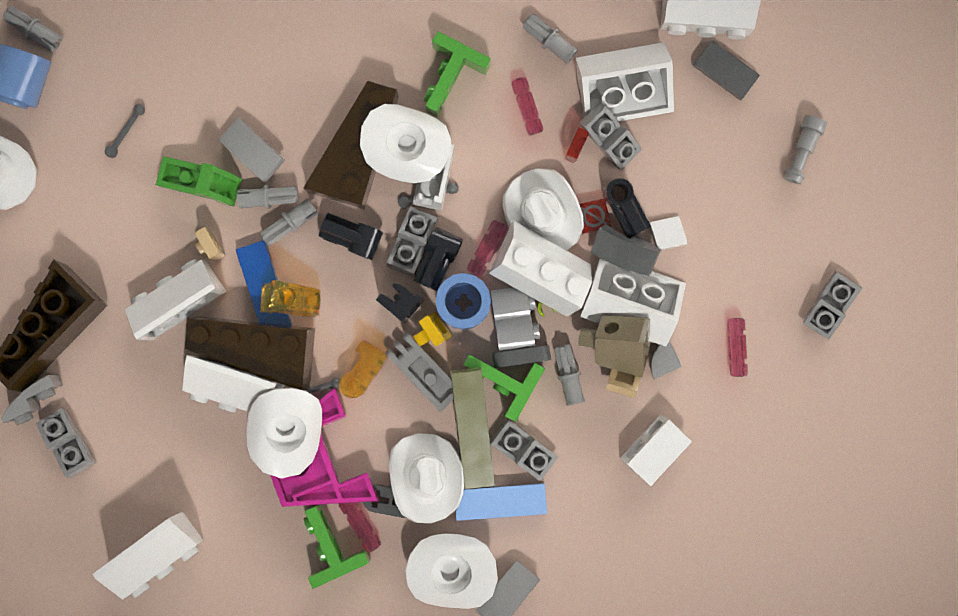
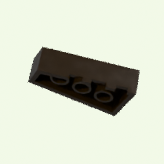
[303,81,399,210]
[0,259,108,392]
[185,317,315,390]

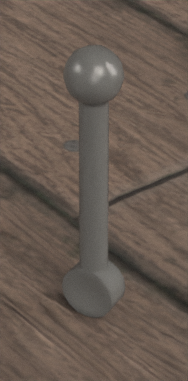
[105,104,145,158]
[398,182,459,209]
[305,378,342,393]

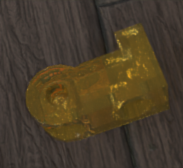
[260,280,321,317]
[339,340,389,398]

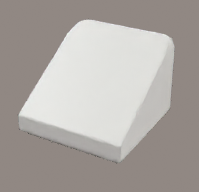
[649,216,688,250]

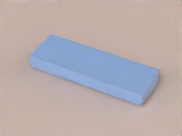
[456,483,547,521]

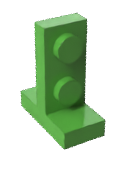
[423,31,491,117]
[155,156,242,207]
[464,354,545,422]
[303,505,371,589]

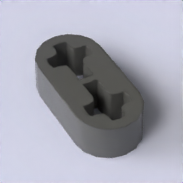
[492,345,551,368]
[363,484,407,518]

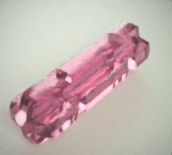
[511,77,543,136]
[467,220,508,277]
[728,318,748,377]
[339,503,381,553]

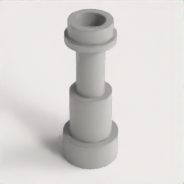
[784,115,827,184]

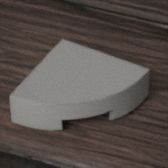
[651,341,682,380]

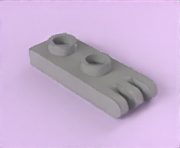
[385,332,454,412]

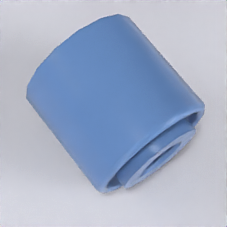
[0,44,52,109]
[435,273,491,330]

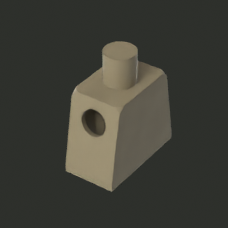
[578,315,650,377]

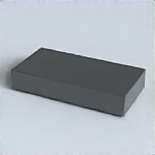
[693,40,760,101]

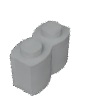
[491,287,540,351]

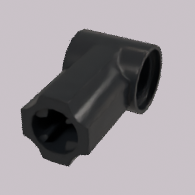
[603,178,651,238]
[318,213,383,260]
[413,227,463,291]

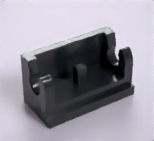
[376,283,424,324]

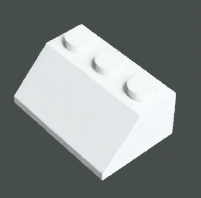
[660,0,761,40]
[576,42,674,122]
[489,221,592,317]
[580,258,686,346]
[125,259,227,341]
[182,355,284,417]
[93,512,203,600]

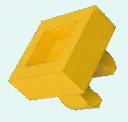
[414,312,452,347]

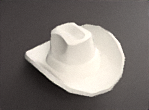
[360,104,451,183]
[0,136,37,210]
[503,168,584,251]
[246,388,322,478]
[389,433,464,524]
[405,533,498,609]

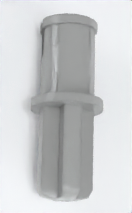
[3,6,63,52]
[523,14,578,64]
[237,185,299,209]
[261,199,318,245]
[554,345,585,406]

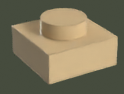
[194,227,225,261]
[606,369,641,398]

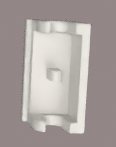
[413,144,454,211]
[620,414,692,486]

